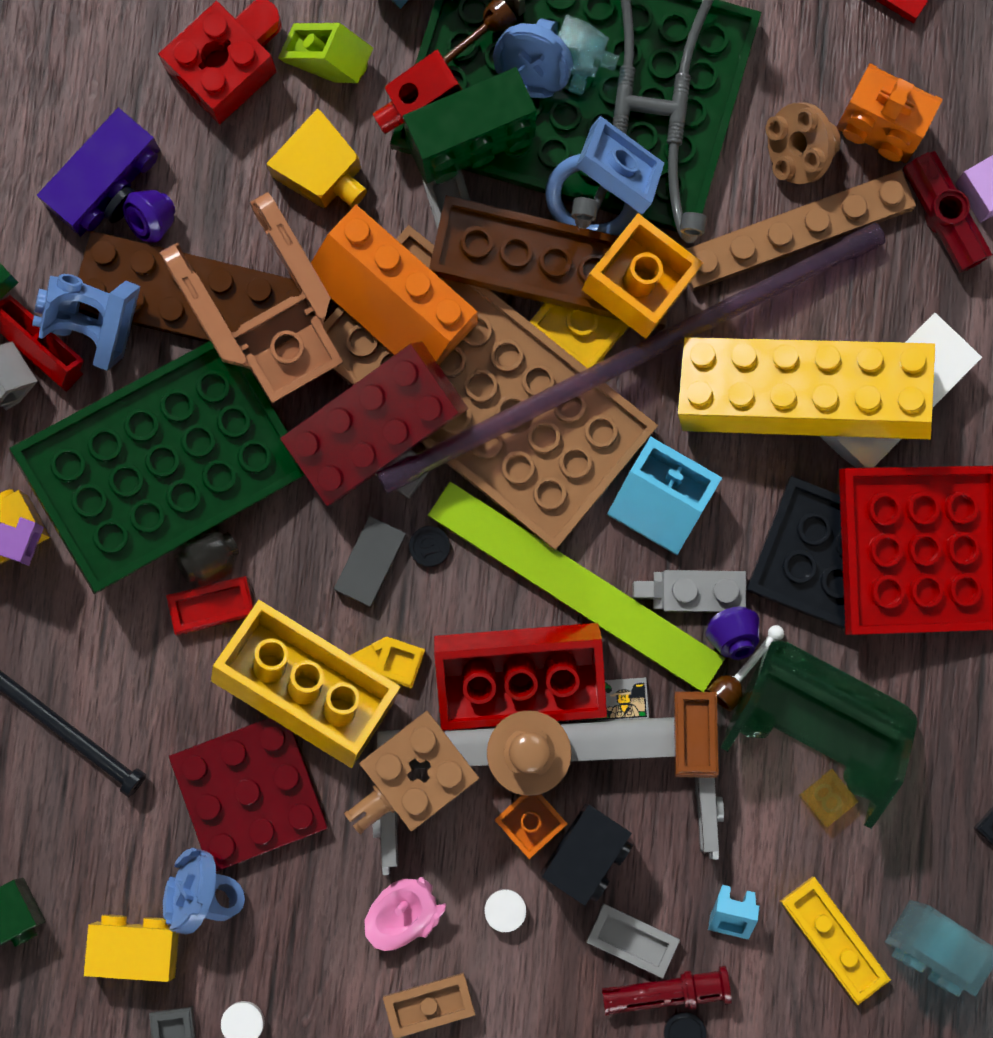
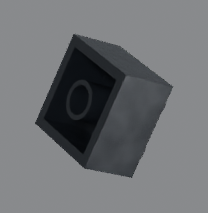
[540,803,633,906]

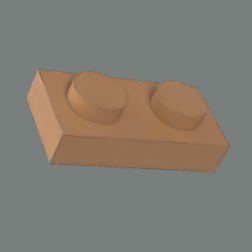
[383,972,476,1038]

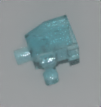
[558,15,620,96]

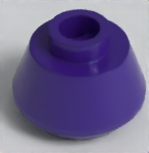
[123,190,175,243]
[705,606,760,660]

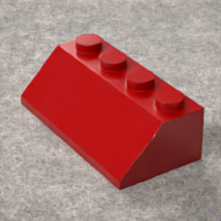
[434,623,607,731]

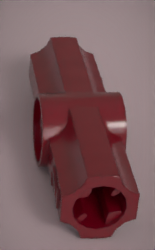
[902,151,993,273]

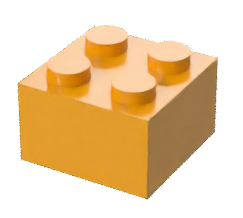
[582,213,703,339]

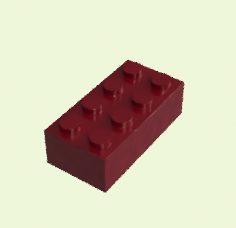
[280,341,468,506]

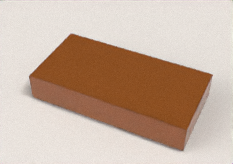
[674,692,719,778]

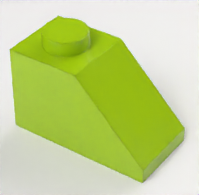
[278,23,373,83]

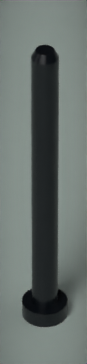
[0,670,147,798]

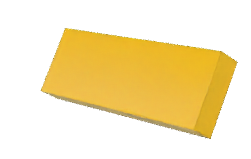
[780,876,891,1005]

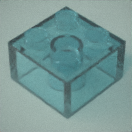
[885,900,993,997]

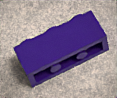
[37,107,160,237]

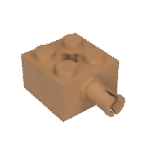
[344,710,480,835]

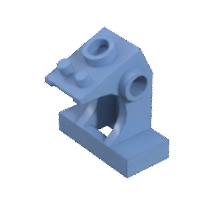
[32,274,141,371]

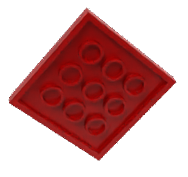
[839,466,993,635]

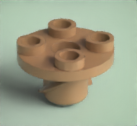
[765,102,841,184]
[487,711,571,796]

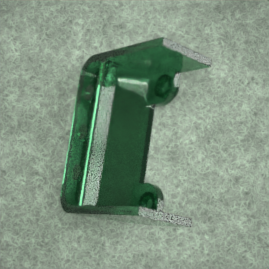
[720,640,918,829]

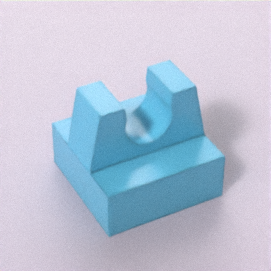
[708,885,760,940]

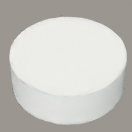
[485,889,526,932]
[221,1001,265,1038]

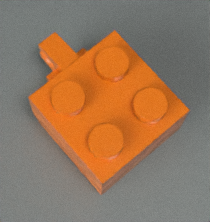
[837,63,943,164]

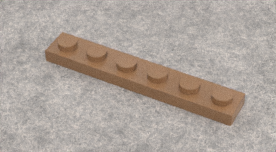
[686,170,916,292]

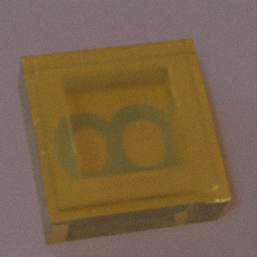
[798,769,859,828]

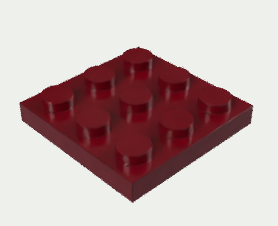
[169,718,329,871]

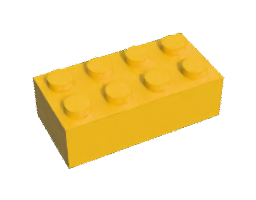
[211,600,401,768]

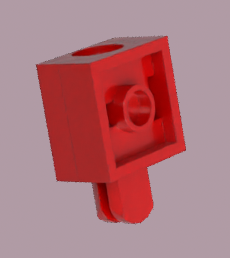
[158,0,282,125]

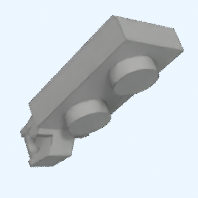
[632,570,746,613]

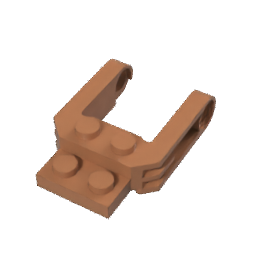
[159,192,343,403]

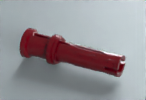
[602,966,732,1016]

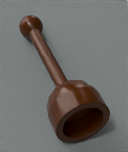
[443,0,518,65]

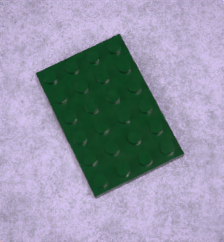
[9,341,305,595]

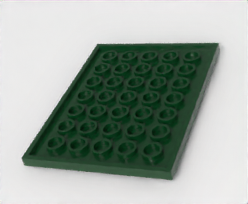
[390,0,762,232]

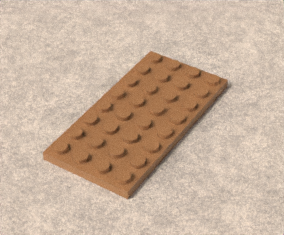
[323,225,658,551]

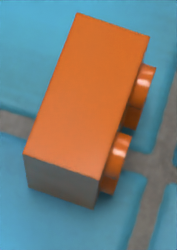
[494,794,568,859]

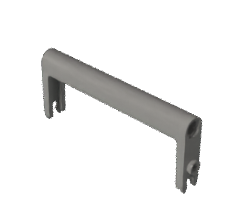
[372,717,724,875]

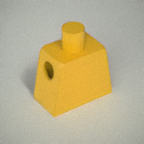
[266,108,367,208]

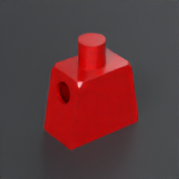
[372,49,462,134]

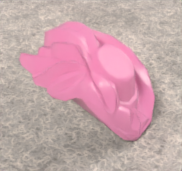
[364,877,446,951]

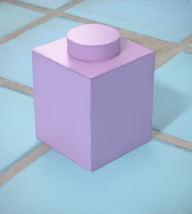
[955,155,993,223]

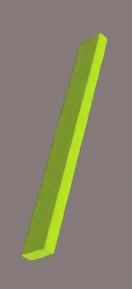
[428,482,725,692]

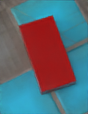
[166,576,254,636]

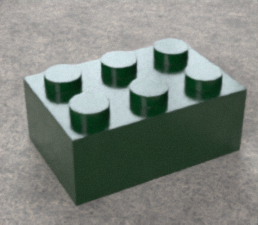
[403,67,537,184]

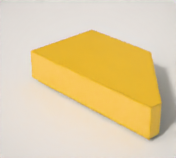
[350,636,426,689]

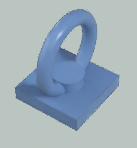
[545,116,664,236]

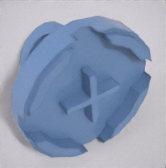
[493,18,574,98]
[163,848,245,935]

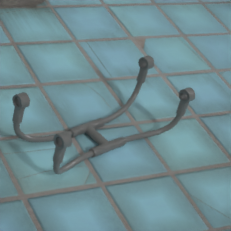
[571,0,714,243]

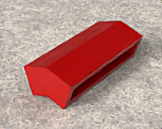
[0,295,84,392]

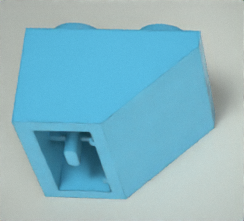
[607,436,722,555]

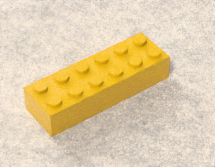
[678,337,935,440]

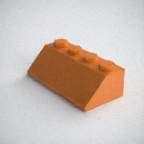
[311,204,478,365]

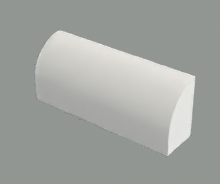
[820,313,982,468]

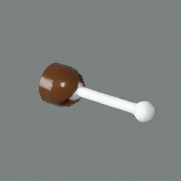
[706,625,784,712]

